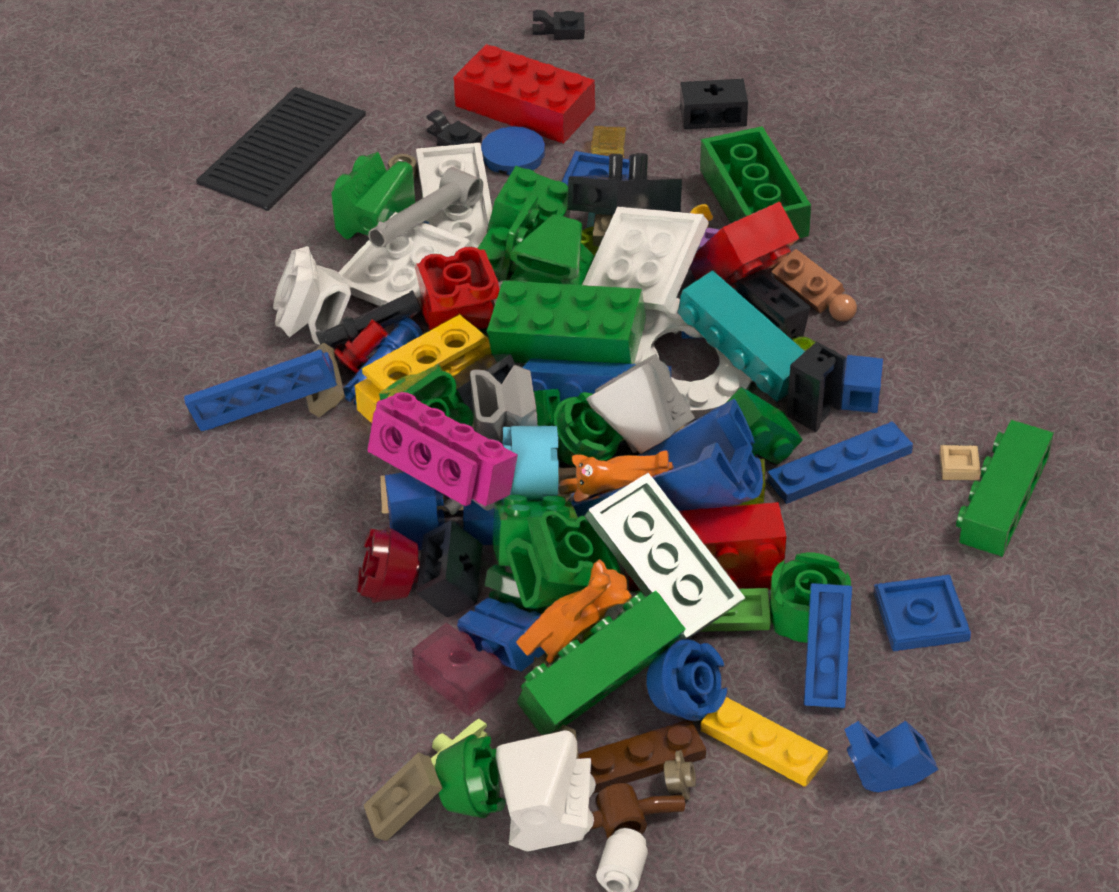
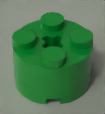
[770,552,851,643]

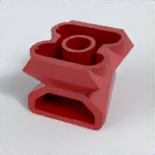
[415,247,500,330]

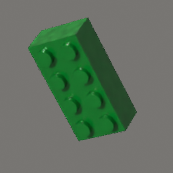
[700,126,811,238]
[487,280,646,364]
[517,590,686,736]

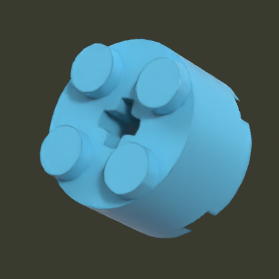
[503,426,558,501]

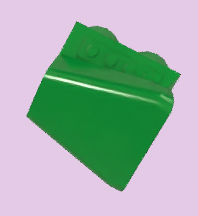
[331,152,415,240]
[509,215,595,285]
[379,364,473,428]
[506,511,620,609]

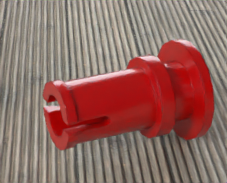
[334,319,389,374]

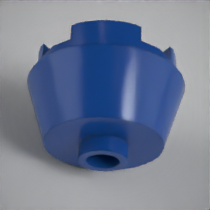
[647,639,727,721]

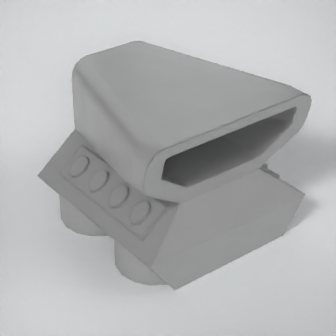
[586,354,695,454]
[470,365,538,444]

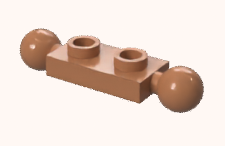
[771,249,857,322]

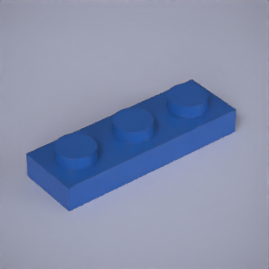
[803,583,852,708]

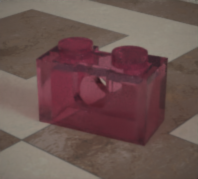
[412,622,504,717]

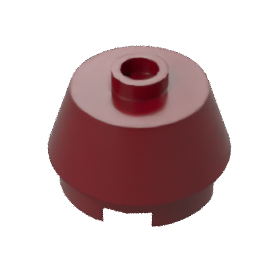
[356,527,420,603]

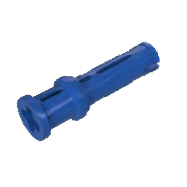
[343,318,423,404]

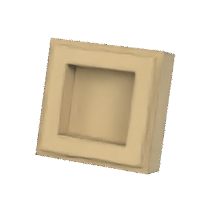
[939,445,981,480]

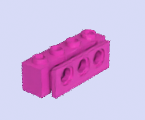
[368,392,518,506]

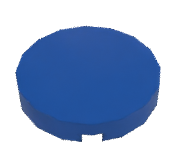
[481,126,545,175]

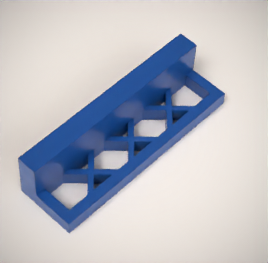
[184,349,337,431]

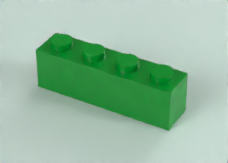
[956,420,1054,557]

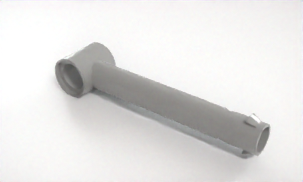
[368,167,484,248]

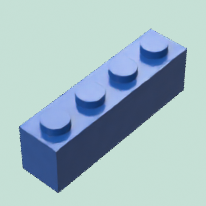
[522,359,671,402]

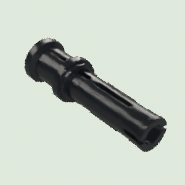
[315,290,422,351]

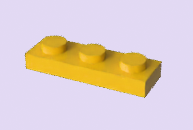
[701,697,828,787]

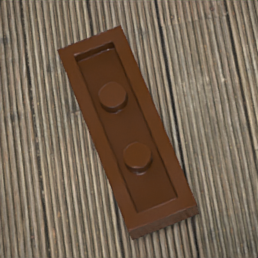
[578,720,706,794]

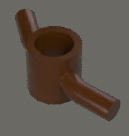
[590,783,686,838]

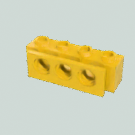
[354,314,492,423]

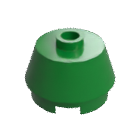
[551,392,623,467]
[435,734,506,818]

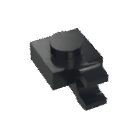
[532,10,585,40]
[426,110,482,146]

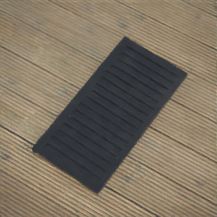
[196,87,366,211]

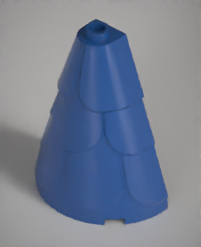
[568,399,763,517]

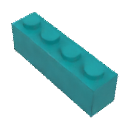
[677,270,805,402]

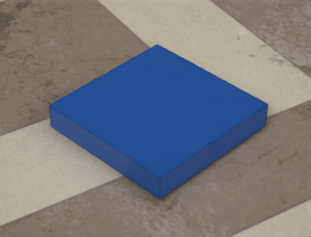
[873,575,971,651]

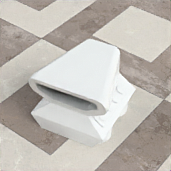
[273,246,351,345]
[495,731,596,852]

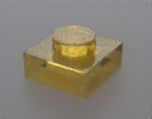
[591,126,626,158]

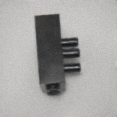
[567,153,682,215]

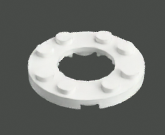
[635,298,752,419]

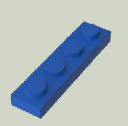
[767,421,913,504]

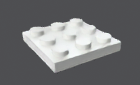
[582,207,709,312]
[338,212,473,319]

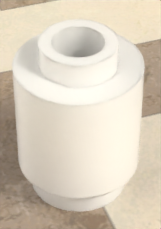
[596,828,648,892]

